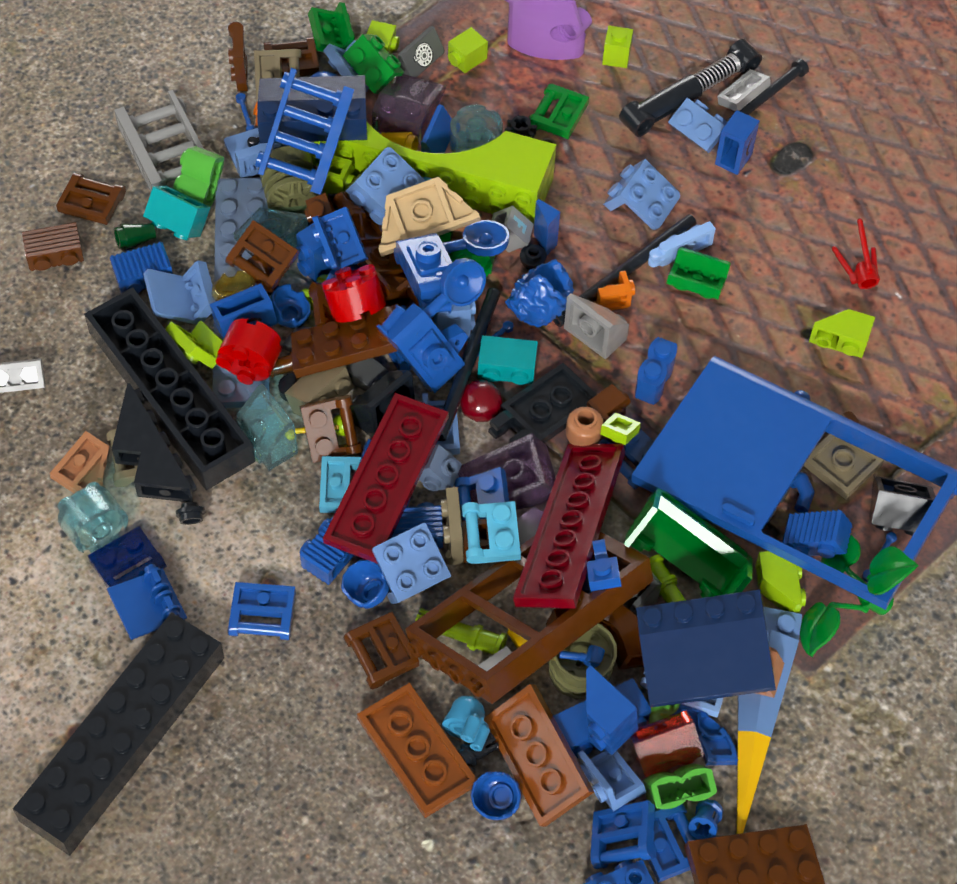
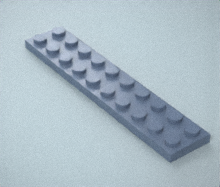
[213,177,270,408]

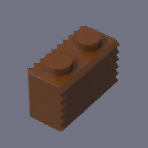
[22,222,84,271]

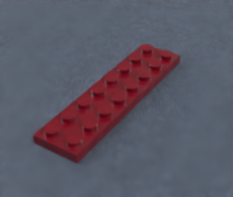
[513,444,625,609]

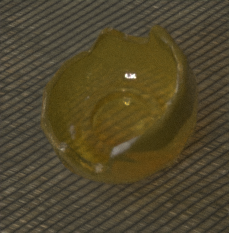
[211,270,255,301]

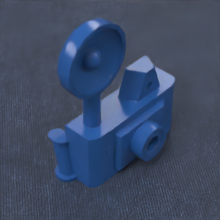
[394,220,510,314]
[376,258,486,393]

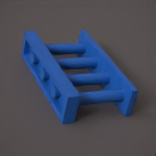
[255,68,355,195]

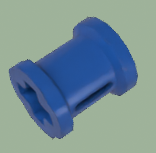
[688,799,723,840]

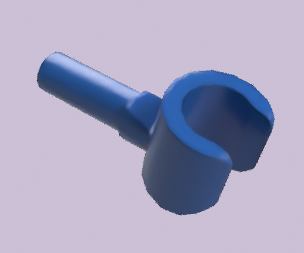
[559,645,605,668]

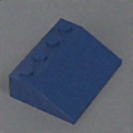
[257,75,367,143]
[636,589,776,708]

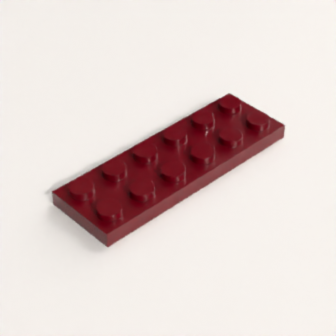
[323,393,449,564]

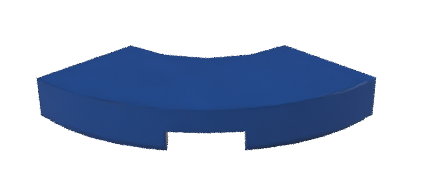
[671,704,738,766]

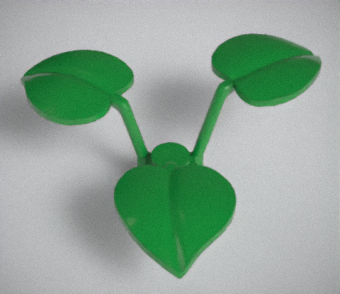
[800,535,918,657]

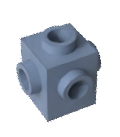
[419,444,462,492]

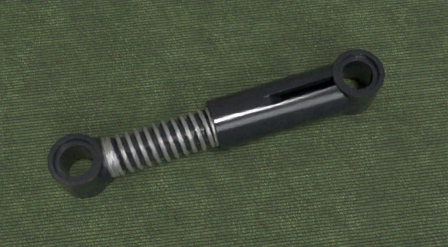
[619,39,762,137]

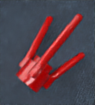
[832,218,880,289]

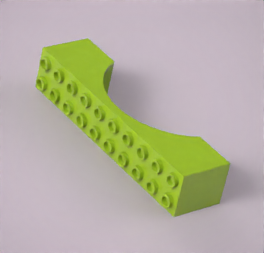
[310,122,556,224]

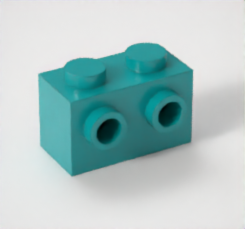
[143,186,211,240]
[478,335,538,385]

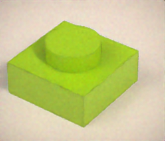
[600,413,641,445]

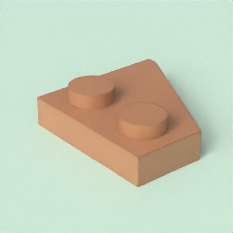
[50,431,110,507]

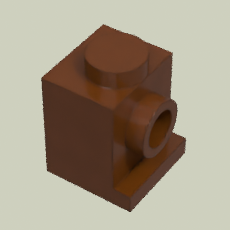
[304,193,336,225]
[586,384,631,422]

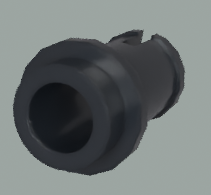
[458,732,499,767]

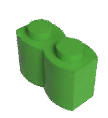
[174,146,224,207]
[643,764,717,809]

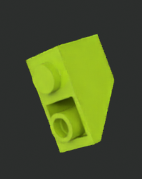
[809,309,875,358]
[755,551,806,613]

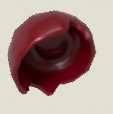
[460,380,503,422]

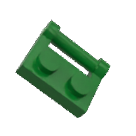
[529,84,589,140]

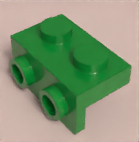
[308,2,355,52]
[342,34,404,94]
[666,247,731,300]

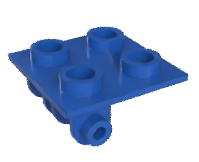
[107,564,187,640]

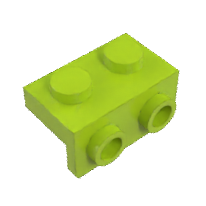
[165,321,223,369]

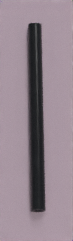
[553,214,696,327]
[438,288,501,441]

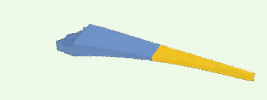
[736,606,802,834]

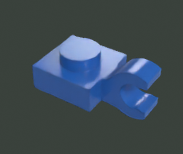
[587,539,622,592]

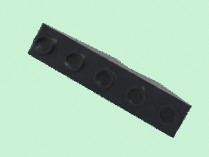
[112,383,197,502]

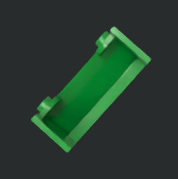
[624,488,753,598]

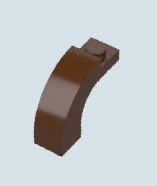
[546,605,644,670]

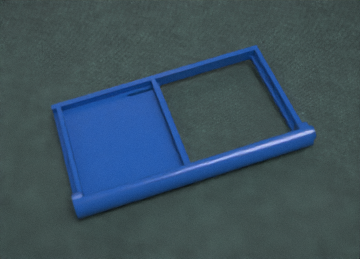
[632,356,957,610]

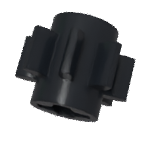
[505,115,537,138]

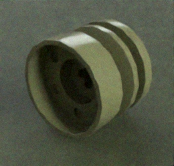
[258,146,320,217]
[548,624,617,699]

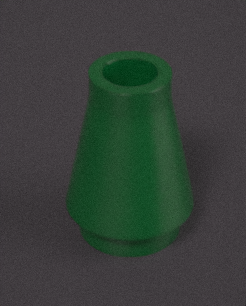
[114,223,156,250]

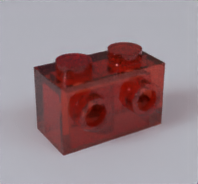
[630,710,705,777]

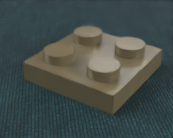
[804,434,884,500]

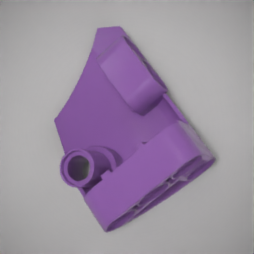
[505,0,592,60]

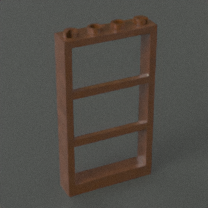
[405,532,654,704]

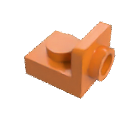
[596,271,635,311]

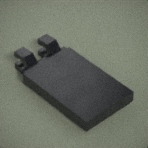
[488,363,597,458]

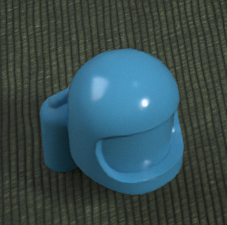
[442,696,490,751]

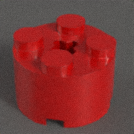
[321,264,386,323]
[216,318,283,385]

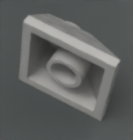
[564,293,629,360]

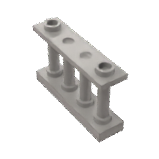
[114,90,204,192]

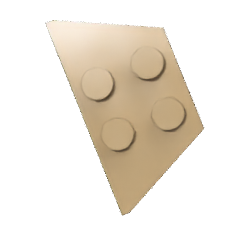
[379,177,481,257]

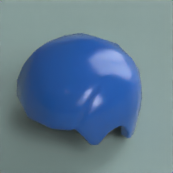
[270,284,311,328]
[341,560,390,609]
[470,771,522,820]

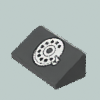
[398,26,444,80]

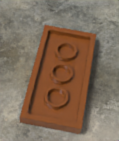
[357,682,477,818]
[484,684,594,827]

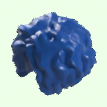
[505,259,574,327]

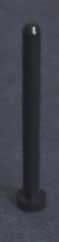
[726,58,809,122]

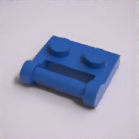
[454,467,510,521]
[228,582,296,640]
[590,800,656,870]
[637,804,697,883]

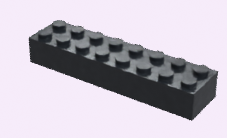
[84,288,256,491]
[13,612,224,856]

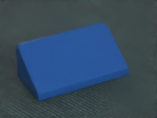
[421,104,456,153]
[534,199,560,255]

